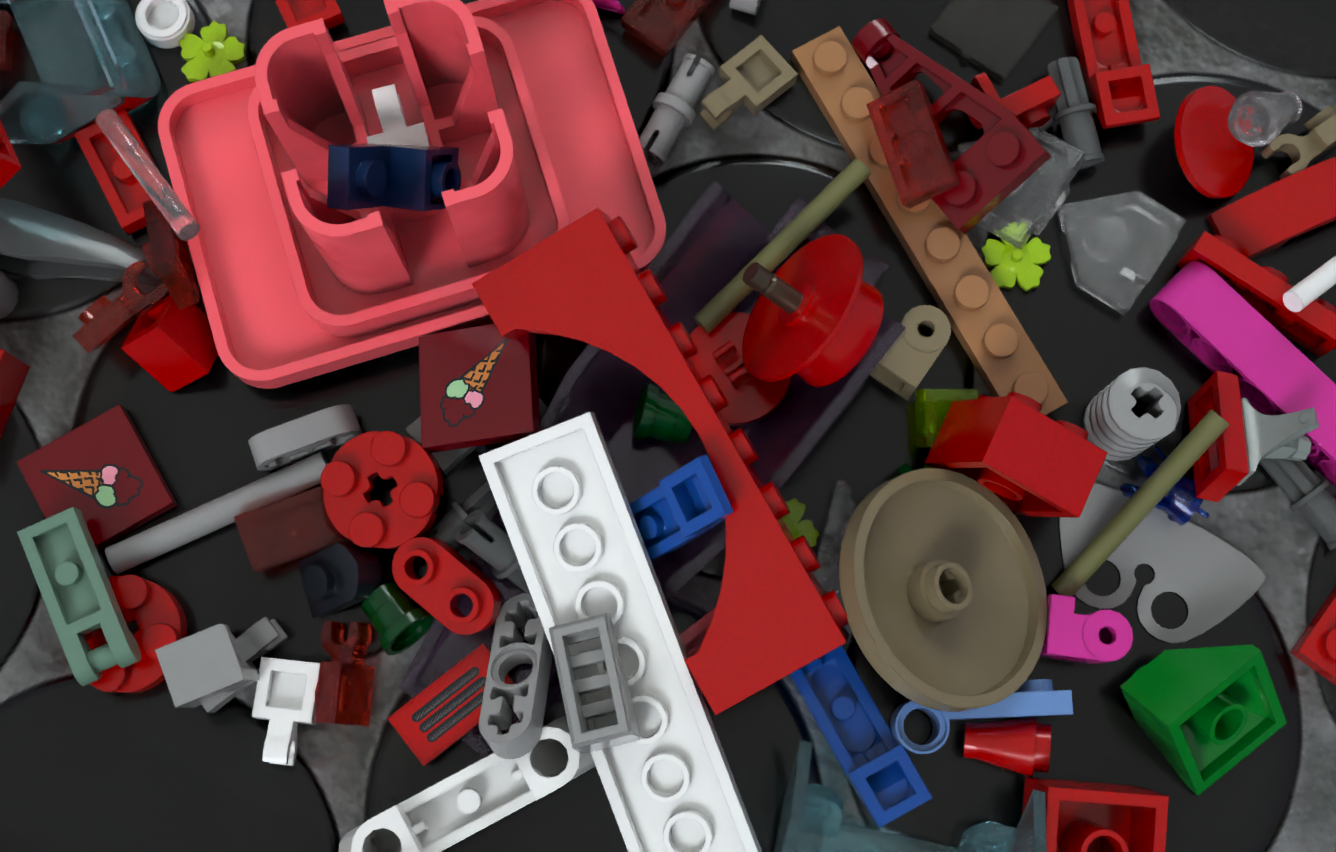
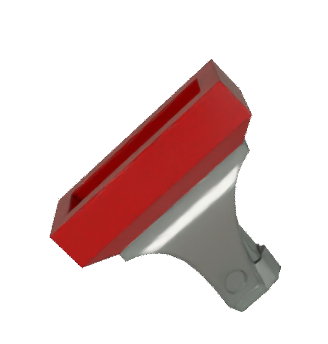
[1187,370,1319,502]

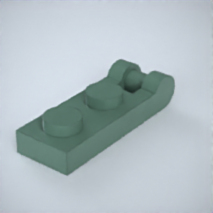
[17,507,142,687]

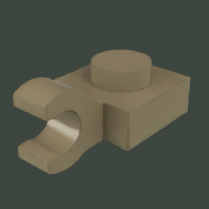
[699,34,798,132]
[1261,104,1336,179]

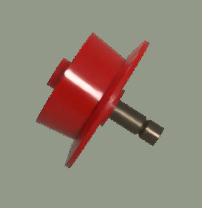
[742,234,884,387]

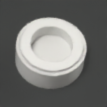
[135,0,195,49]

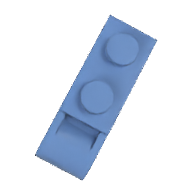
[887,679,1073,755]

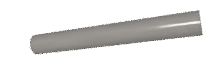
[105,452,328,575]

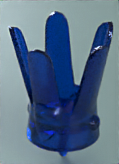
[1119,444,1209,526]

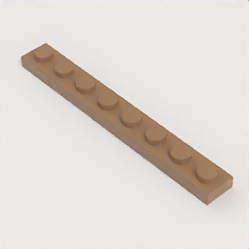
[790,26,1068,416]

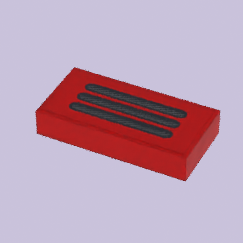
[387,644,515,766]

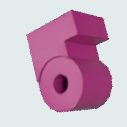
[1040,594,1133,664]

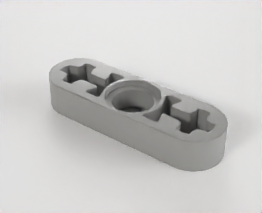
[479,593,553,759]

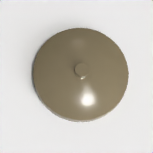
[839,468,1048,712]

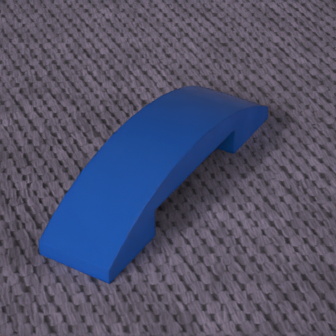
[629,454,734,563]
[789,645,933,828]

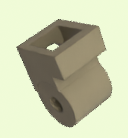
[861,305,951,401]

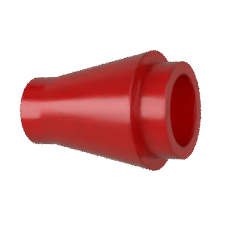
[963,717,1051,777]

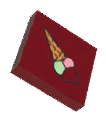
[418,324,540,453]
[16,404,178,551]

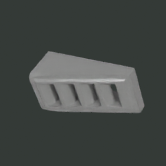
[549,613,640,753]

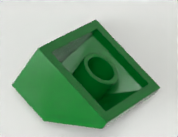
[1120,644,1287,796]

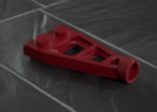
[851,18,1052,234]

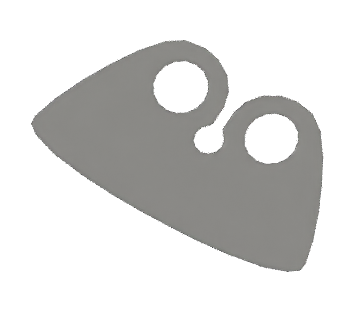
[1059,483,1266,644]

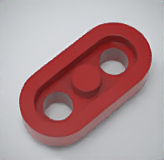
[392,536,501,635]

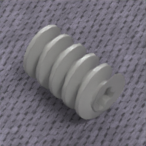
[1083,367,1181,462]

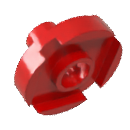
[320,431,444,549]
[85,575,187,693]

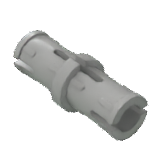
[639,53,716,166]

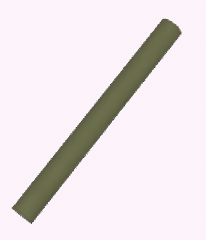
[693,158,871,334]
[1051,409,1230,597]

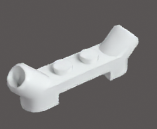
[338,715,595,852]

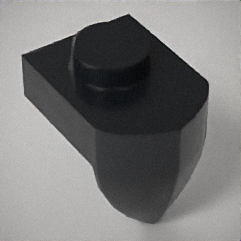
[297,541,393,618]

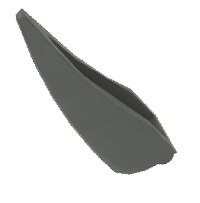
[0,197,201,293]

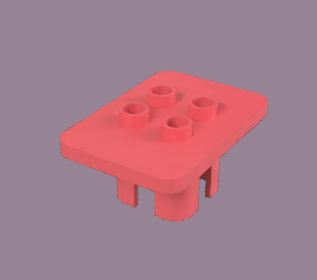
[158,0,666,389]

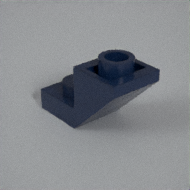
[327,143,461,211]

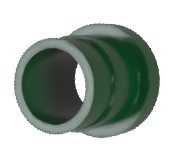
[631,382,693,444]
[361,581,435,655]

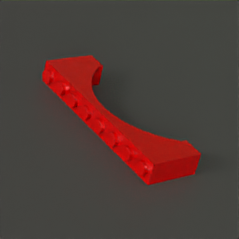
[472,208,849,715]

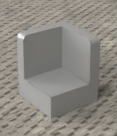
[155,624,260,708]

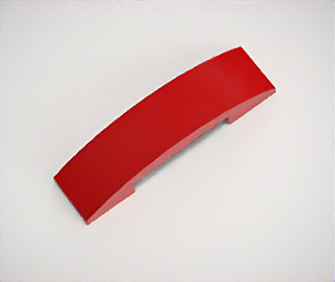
[1067,0,1161,129]
[1207,156,1336,259]

